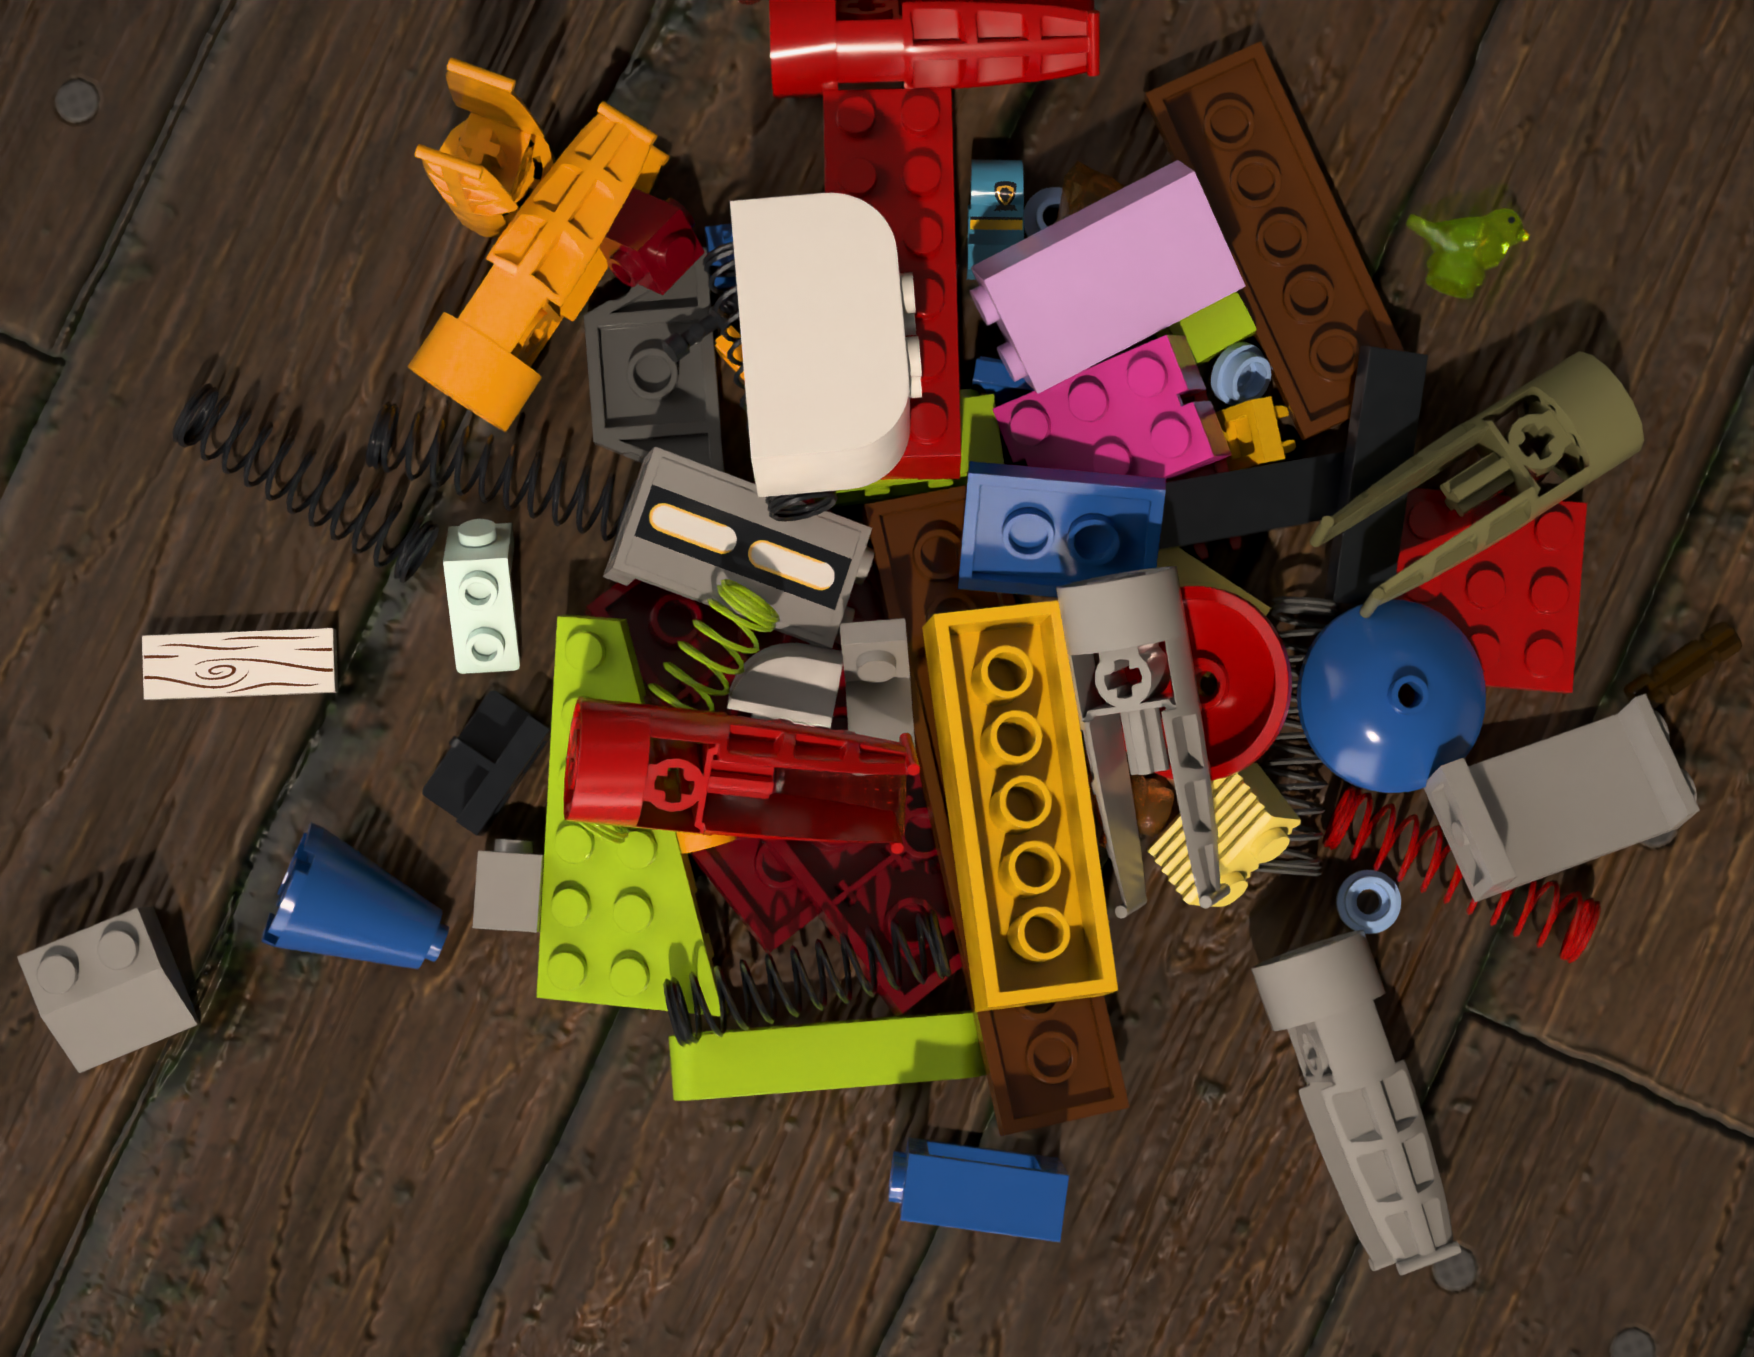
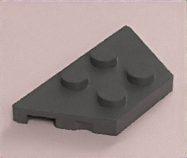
[584,247,725,472]

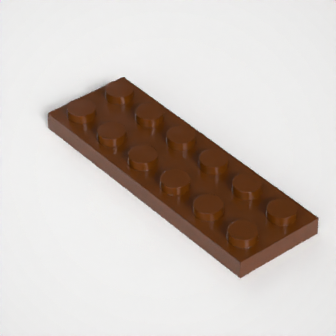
[1144,41,1404,441]

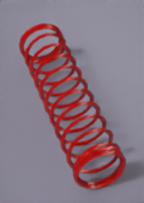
[1322,785,1601,963]

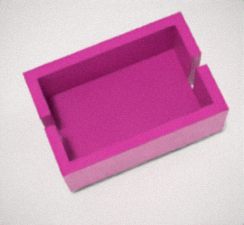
[993,335,1232,482]

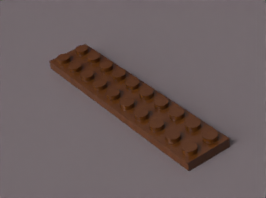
[861,485,1130,1136]

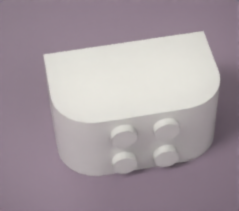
[730,193,922,497]

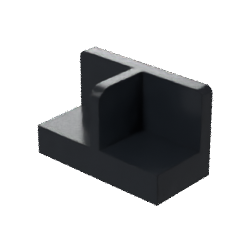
[422,691,551,836]

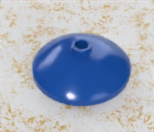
[1297,599,1486,793]

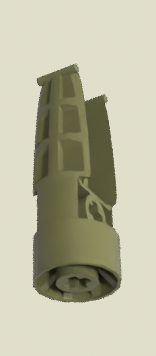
[1310,351,1644,618]

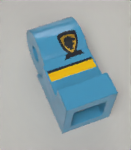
[967,159,1024,280]

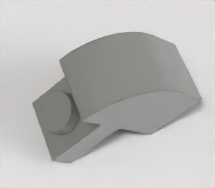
[727,643,843,728]

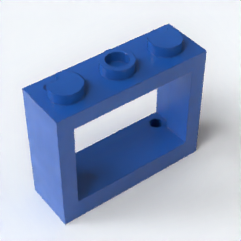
[889,1137,1069,1242]

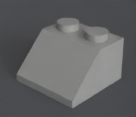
[17,906,200,1073]

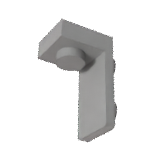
[840,618,916,776]

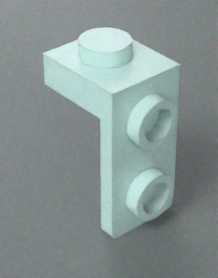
[443,519,520,674]

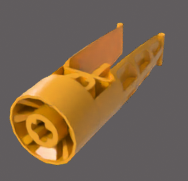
[415,57,556,239]
[407,101,670,432]

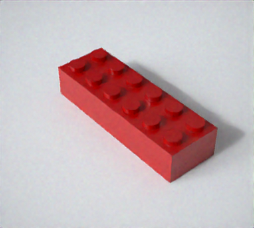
[823,88,961,480]

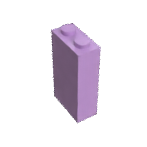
[970,160,1245,394]

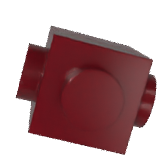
[599,187,705,295]

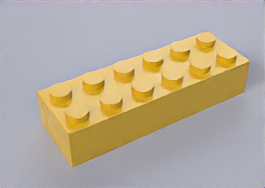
[922,600,1118,1012]

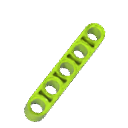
[668,1010,986,1101]

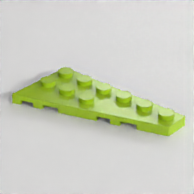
[537,614,729,1016]

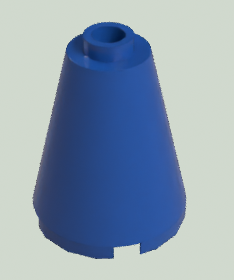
[261,822,449,969]

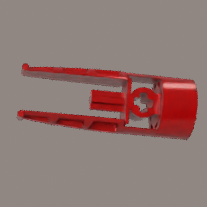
[769,0,1100,99]
[563,697,920,854]

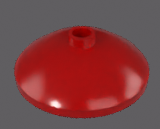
[1101,586,1292,781]

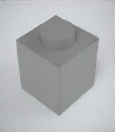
[472,839,544,932]

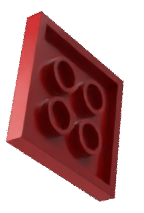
[1394,488,1587,694]

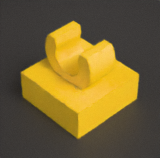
[1215,396,1296,471]

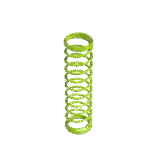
[578,579,780,844]

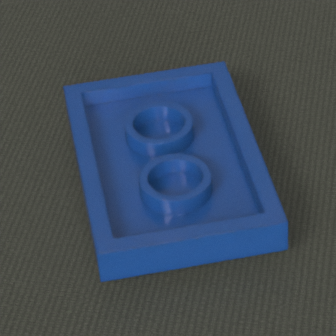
[958,461,1166,598]

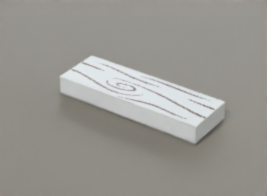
[142,628,338,700]

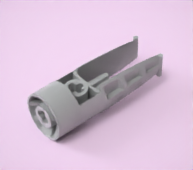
[1056,566,1231,918]
[1251,930,1461,1276]

